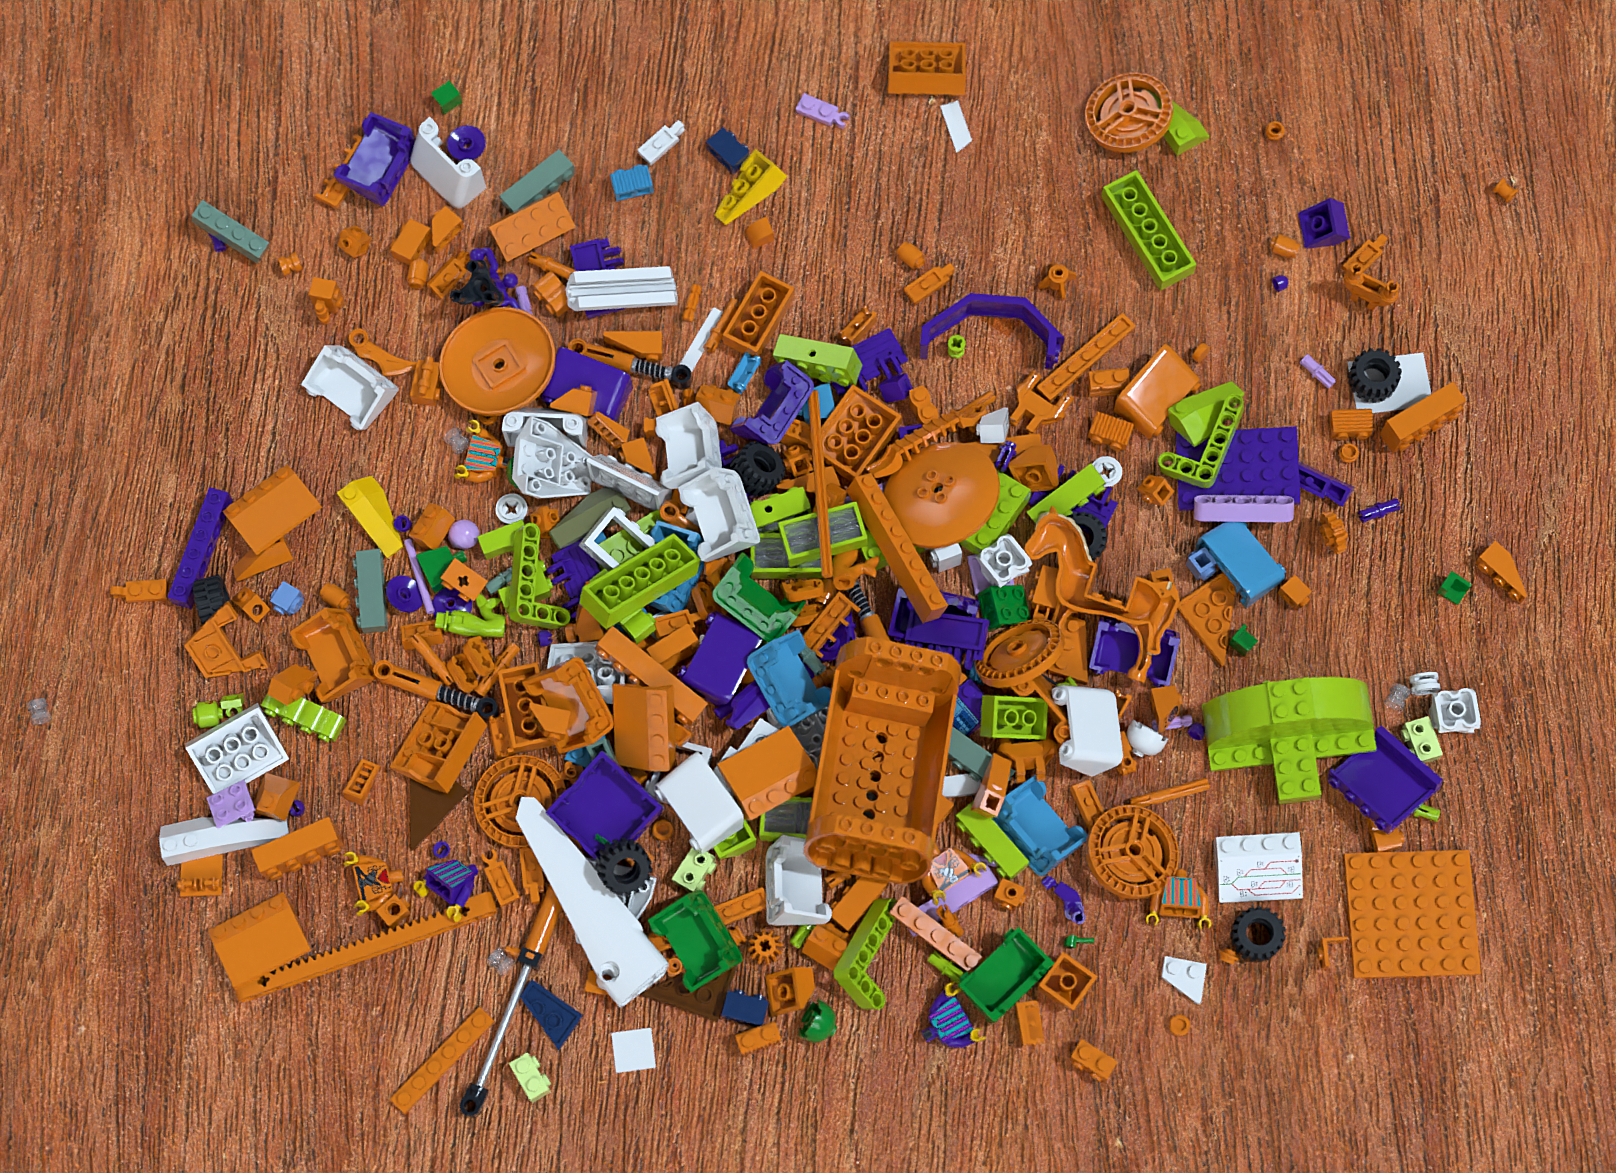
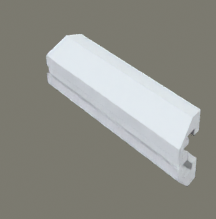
[565,266,678,311]

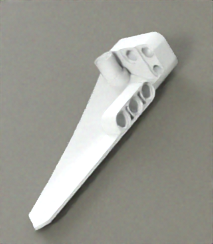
[516,797,669,1008]

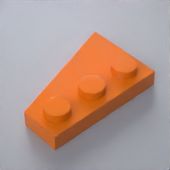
[1048,616,1088,685]

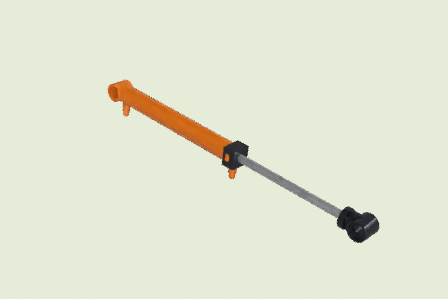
[459,835,585,1118]

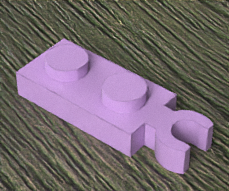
[796,94,849,129]

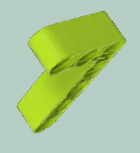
[1158,394,1244,488]
[508,523,570,629]
[834,898,897,1010]

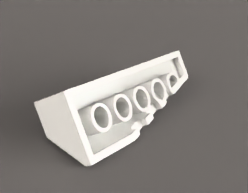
[159,817,289,866]

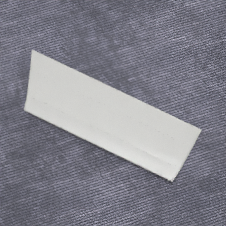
[940,100,972,152]

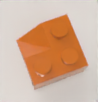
[1037,952,1098,1011]

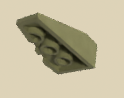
[549,487,631,549]

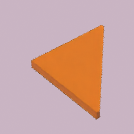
[1177,572,1236,668]

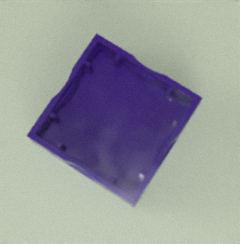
[545,751,666,860]

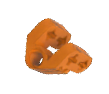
[691,568,733,620]
[780,579,826,627]
[447,636,494,693]

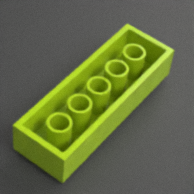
[1101,170,1197,291]
[579,533,701,629]

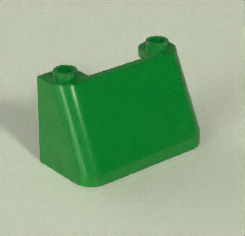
[713,552,806,642]
[648,890,743,992]
[958,927,1054,1026]

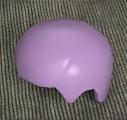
[448,520,479,550]

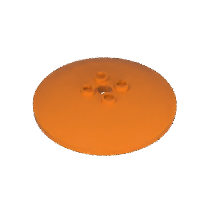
[439,307,556,416]
[883,442,1000,548]

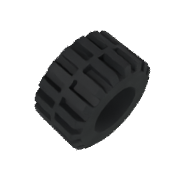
[1348,348,1402,403]
[730,441,785,496]
[1066,512,1108,561]
[193,575,232,625]
[596,838,653,896]
[1230,906,1286,962]

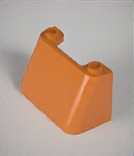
[1113,343,1202,440]
[290,607,377,703]
[522,657,614,754]
[1007,675,1071,757]

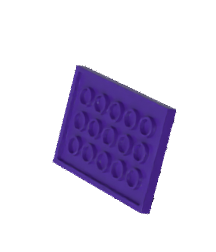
[1176,426,1301,511]

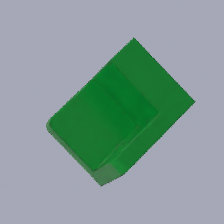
[431,80,463,115]
[1437,571,1472,605]
[1229,624,1258,657]

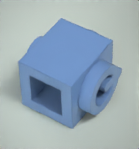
[1186,547,1217,581]
[270,581,304,616]

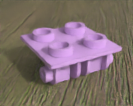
[207,779,255,829]

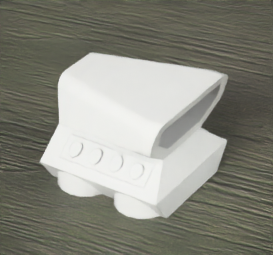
[976,534,1032,588]
[1429,688,1481,734]

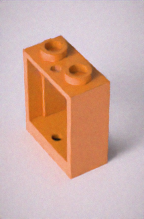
[646,623,699,671]

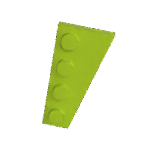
[598,509,665,570]

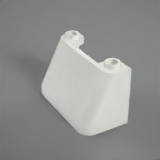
[410,117,486,209]
[301,345,399,430]
[655,402,722,489]
[502,407,588,450]
[678,467,760,562]
[1052,685,1123,777]
[654,752,744,854]
[765,835,832,926]

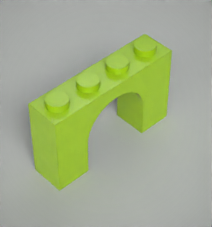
[477,520,554,613]

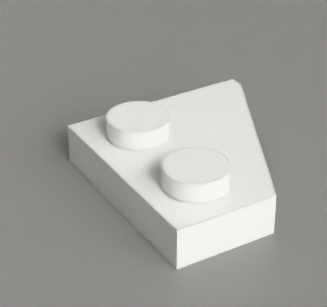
[1161,956,1207,1005]

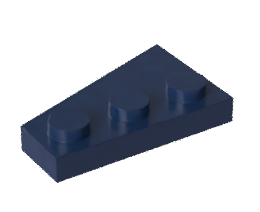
[520,980,584,1051]

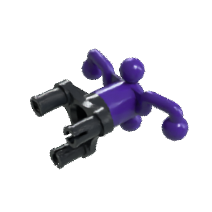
[450,247,521,310]

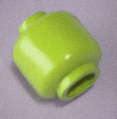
[193,701,223,728]

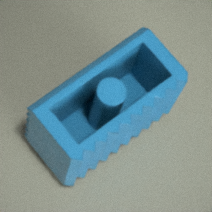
[610,165,654,201]

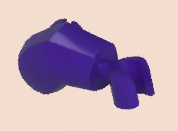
[1041,876,1086,924]

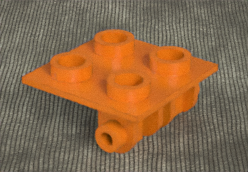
[178,854,223,897]

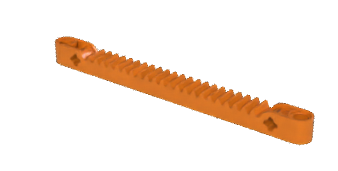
[234,892,498,1003]

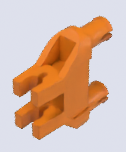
[1344,262,1399,311]
[1009,370,1074,435]
[997,726,1057,783]

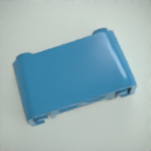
[648,520,704,614]
[1195,522,1286,609]
[747,630,831,727]
[992,775,1088,876]

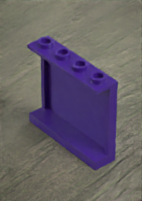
[1327,725,1443,835]

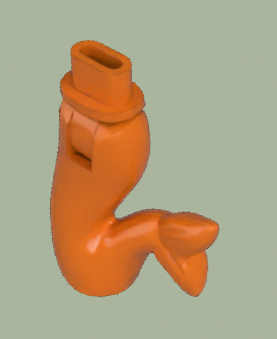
[832,549,880,590]

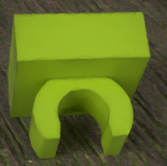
[220,693,245,717]

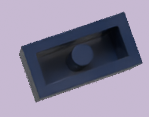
[706,127,750,175]
[721,989,769,1027]

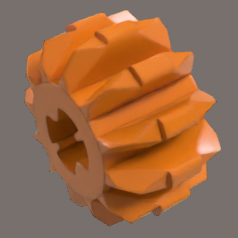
[748,929,783,965]

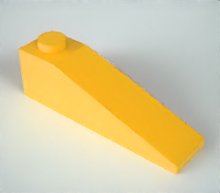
[715,149,788,225]
[337,476,403,559]

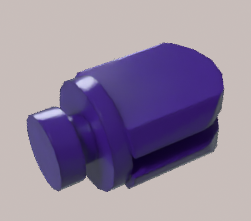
[994,441,1017,472]

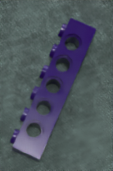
[168,487,233,610]

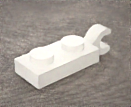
[637,120,685,165]

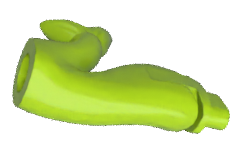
[435,594,506,638]

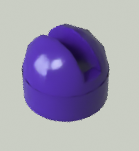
[1272,275,1289,292]
[394,515,412,532]
[537,630,553,647]
[1188,723,1205,741]
[289,800,305,817]
[433,841,450,858]

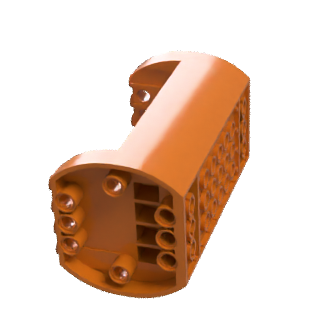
[803,636,961,884]

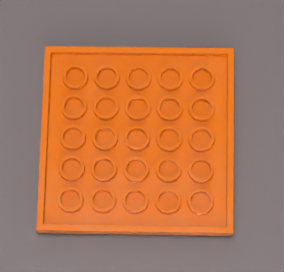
[1343,850,1481,979]

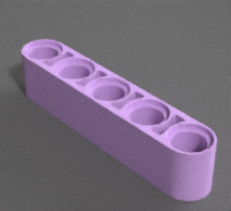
[1194,495,1294,522]
[908,865,999,937]

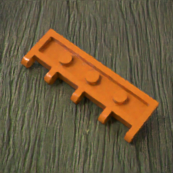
[314,134,363,210]
[798,592,861,671]

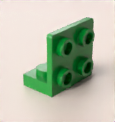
[977,585,1031,632]

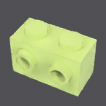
[1401,716,1443,764]
[672,847,717,893]
[509,1053,551,1103]

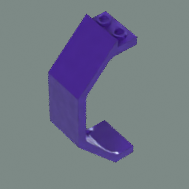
[919,293,1065,370]

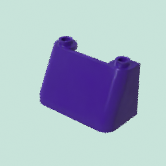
[334,112,416,207]
[541,347,633,423]
[729,360,814,445]
[888,585,980,655]
[677,611,763,706]
[1089,615,1180,687]

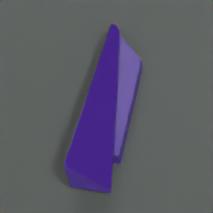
[1299,462,1355,507]
[725,657,814,729]

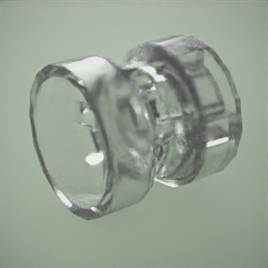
[443,427,470,455]
[1384,683,1411,711]
[26,698,52,725]
[486,947,515,977]

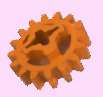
[1319,510,1348,554]

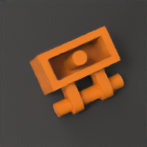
[308,277,344,325]
[410,356,442,406]
[695,384,741,425]
[802,922,852,971]

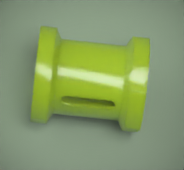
[947,335,966,358]

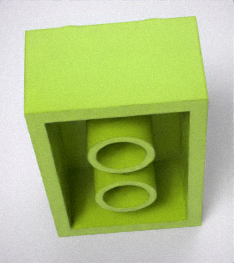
[980,695,1048,740]

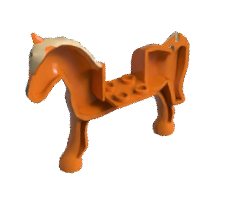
[1024,506,1179,683]

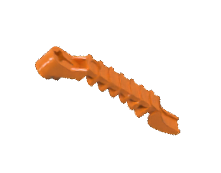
[865,404,988,478]

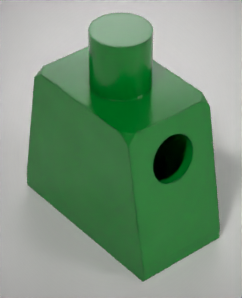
[416,546,468,593]

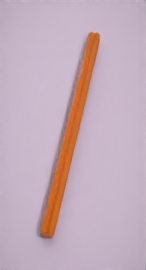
[808,390,833,578]

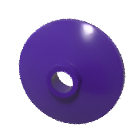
[447,125,486,161]
[386,575,423,613]
[432,588,472,618]
[816,624,849,661]

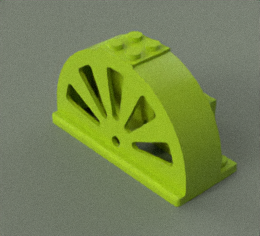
[1202,677,1377,804]

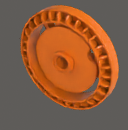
[1085,73,1174,153]
[975,619,1065,688]
[473,755,566,849]
[1085,805,1179,899]

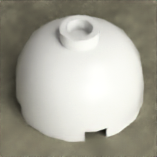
[1126,720,1168,757]

